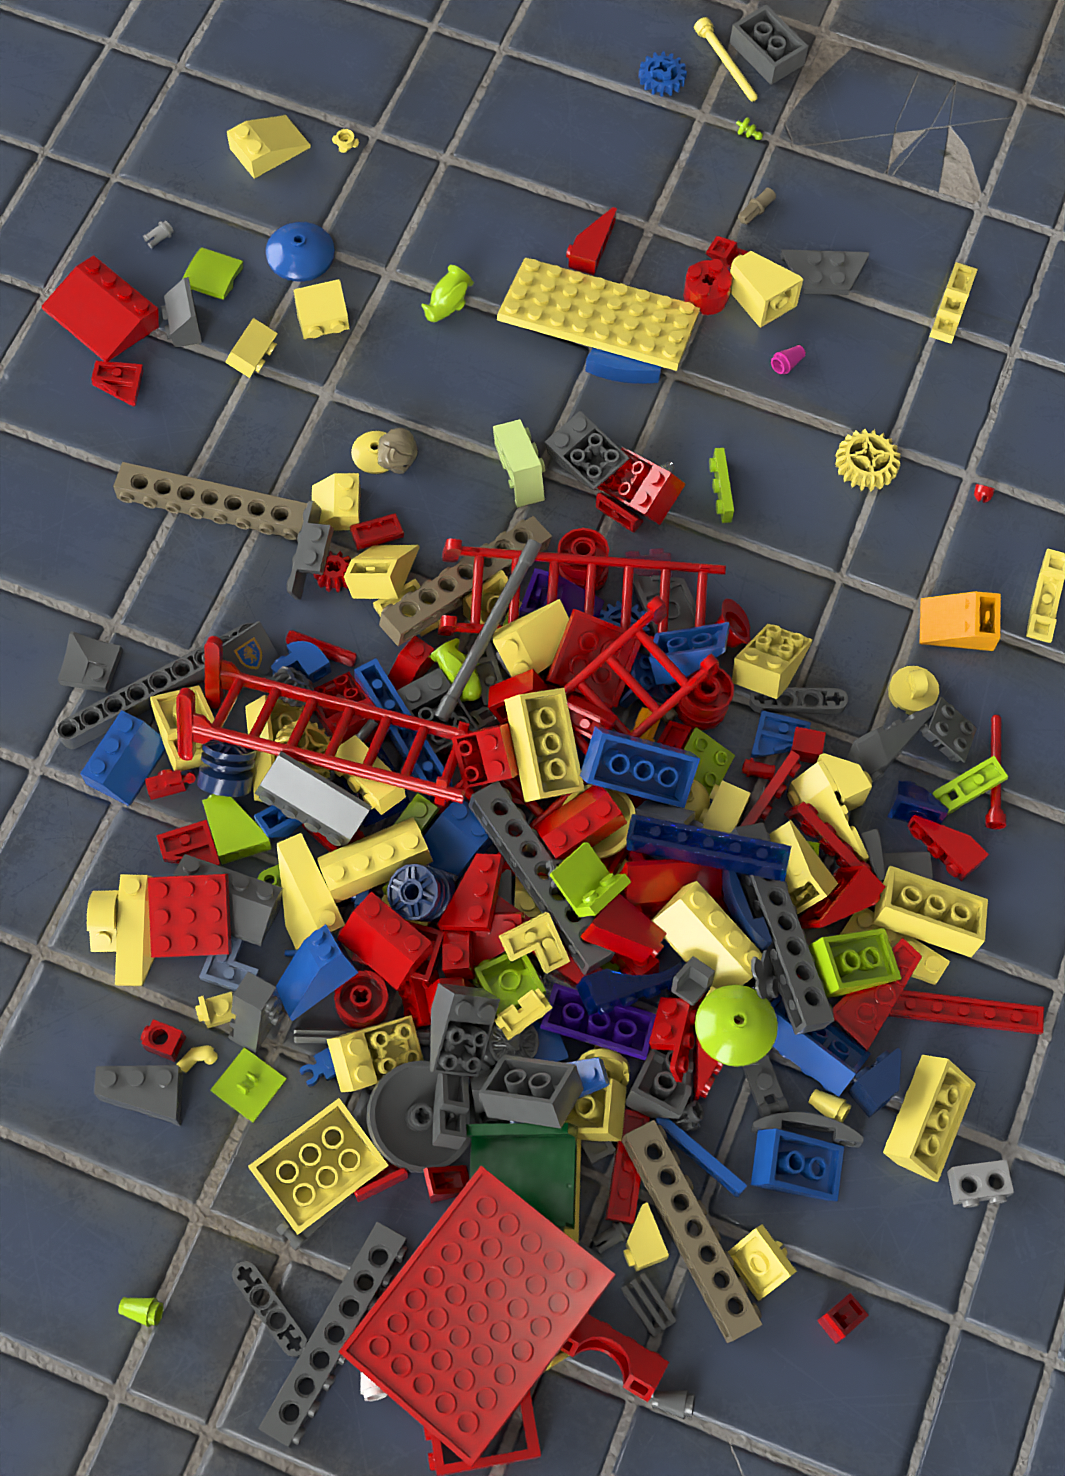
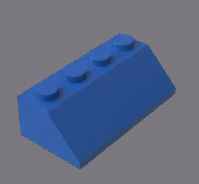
[770,994,871,1097]

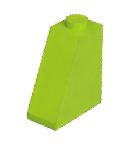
[202,794,272,864]

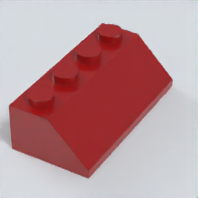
[619,856,723,917]

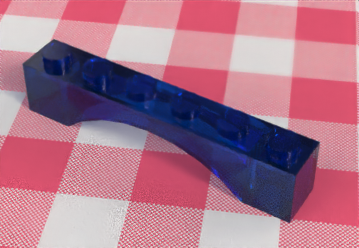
[576,960,686,1016]

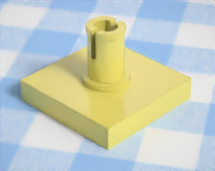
[728,1224,797,1301]

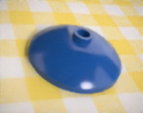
[266,222,335,282]

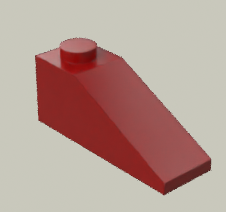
[566,207,617,275]
[442,930,475,980]

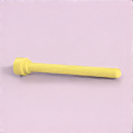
[694,17,757,102]

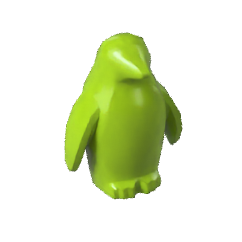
[421,265,474,322]
[430,638,482,702]

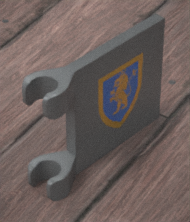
[202,621,279,697]

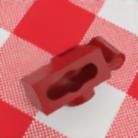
[145,769,196,800]

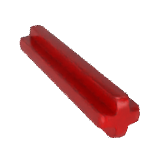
[286,630,357,667]

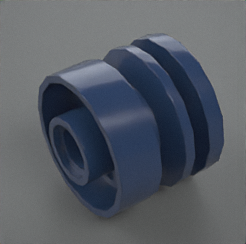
[197,739,257,797]
[387,864,456,923]

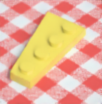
[840,908,950,985]

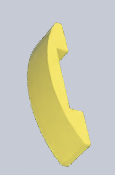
[1026,548,1065,643]

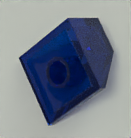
[887,781,949,824]

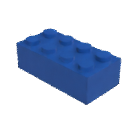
[580,726,700,808]

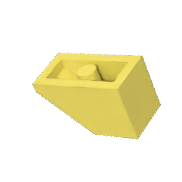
[623,1202,669,1272]

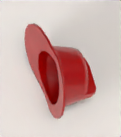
[714,598,751,648]

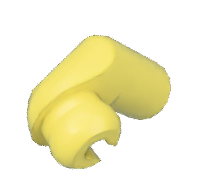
[176,1045,218,1073]

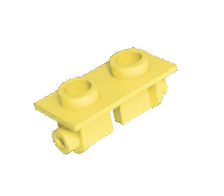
[494,988,552,1040]

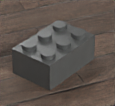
[730,5,808,85]
[479,1054,584,1128]

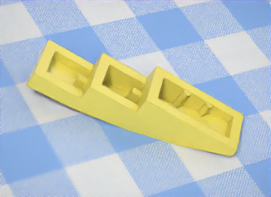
[929,262,977,344]

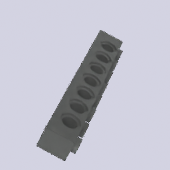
[468,781,615,976]
[726,823,834,1035]
[258,1222,409,1448]

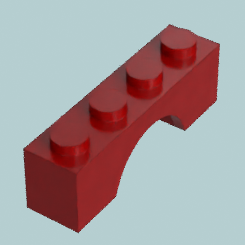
[560,1313,669,1402]

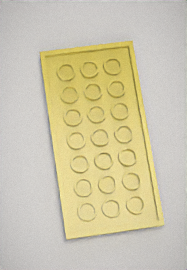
[497,258,700,371]

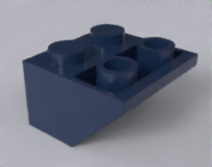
[848,1048,902,1118]

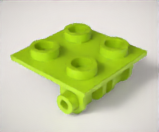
[684,727,735,795]

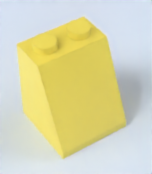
[730,251,803,328]

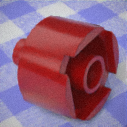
[683,259,732,315]
[334,970,390,1029]

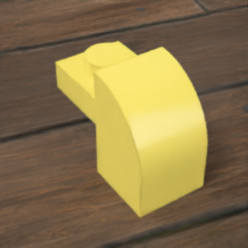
[87,890,119,952]

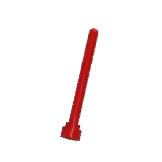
[985,714,1006,829]

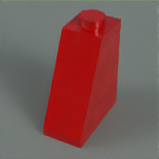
[580,894,667,963]

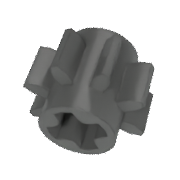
[670,1098,704,1132]

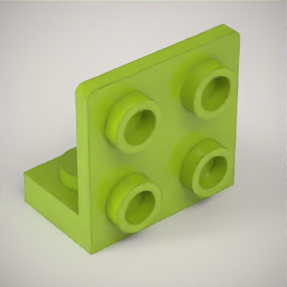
[550,842,631,917]

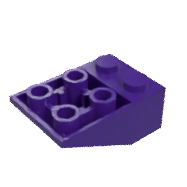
[519,568,604,618]

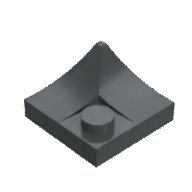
[58,631,123,693]

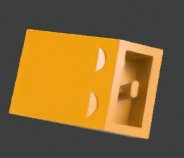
[919,591,1001,651]

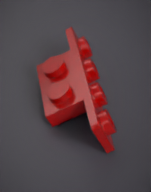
[649,994,705,1082]

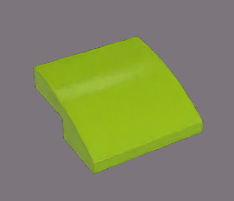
[182,247,243,300]

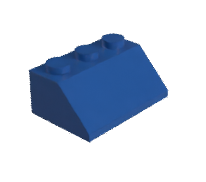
[80,710,166,807]

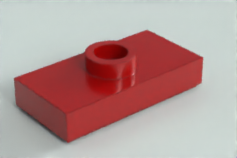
[350,513,404,550]

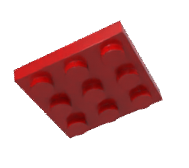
[546,609,641,708]
[148,874,232,958]

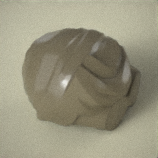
[378,428,418,474]

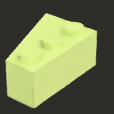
[493,419,545,508]

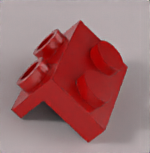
[398,970,439,1030]

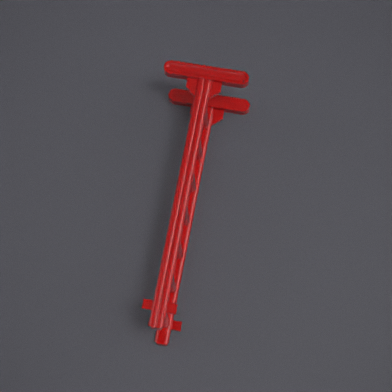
[438,539,726,645]
[446,595,719,860]
[176,636,473,806]

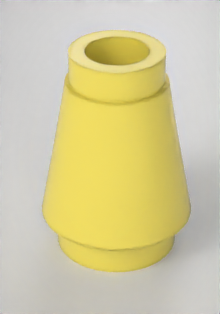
[808,1089,851,1123]

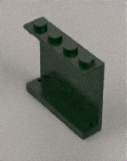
[466,1122,578,1232]

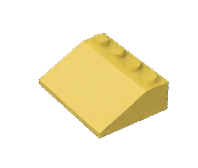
[248,1098,388,1235]

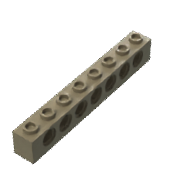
[113,462,308,540]
[379,516,552,646]
[622,1120,762,1343]

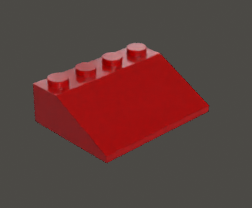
[42,255,159,363]

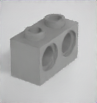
[947,1160,1014,1208]

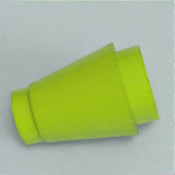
[118,1297,164,1327]

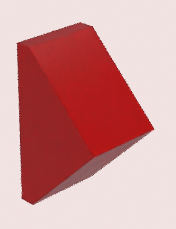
[423,1165,470,1203]
[817,1293,869,1344]

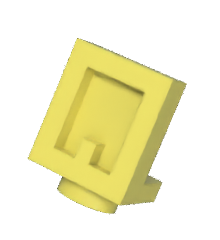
[195,992,236,1028]

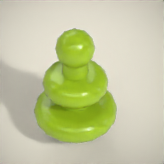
[736,118,763,140]

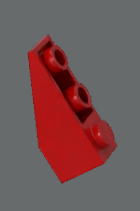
[907,815,989,882]

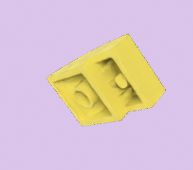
[150,685,215,771]

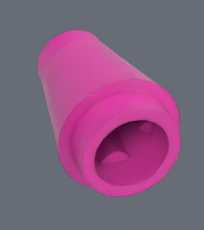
[771,345,806,374]

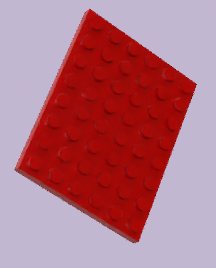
[338,1166,616,1467]

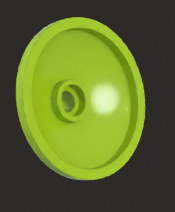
[695,985,778,1066]

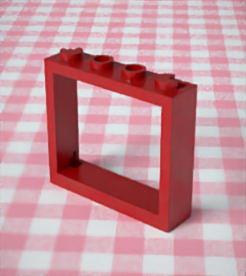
[424,1391,541,1476]

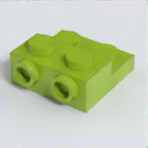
[474,951,546,1017]

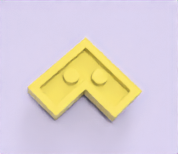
[499,912,570,973]

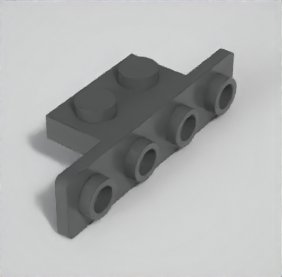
[287,500,334,600]

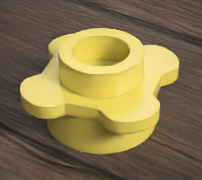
[332,129,359,153]

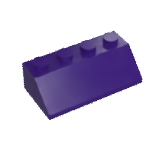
[540,983,656,1060]

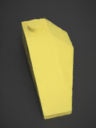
[787,760,869,862]
[277,833,345,950]
[115,874,155,986]

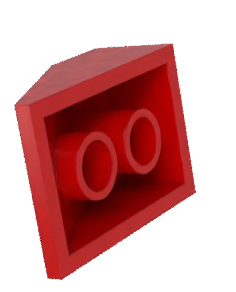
[798,865,886,929]

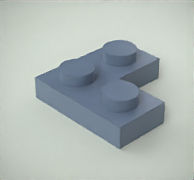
[199,936,260,991]

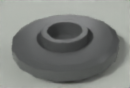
[488,1024,539,1062]

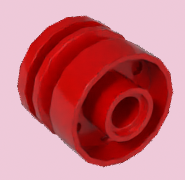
[557,528,609,591]
[675,668,734,731]

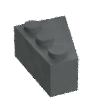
[228,972,285,1054]
[94,1065,183,1126]

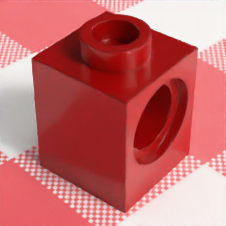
[141,1019,186,1062]

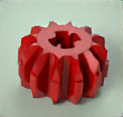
[314,551,351,593]

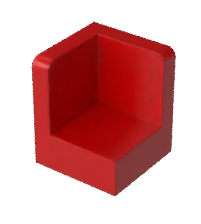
[789,727,826,764]

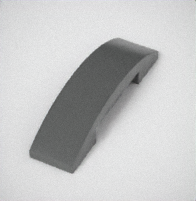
[750,1112,864,1148]

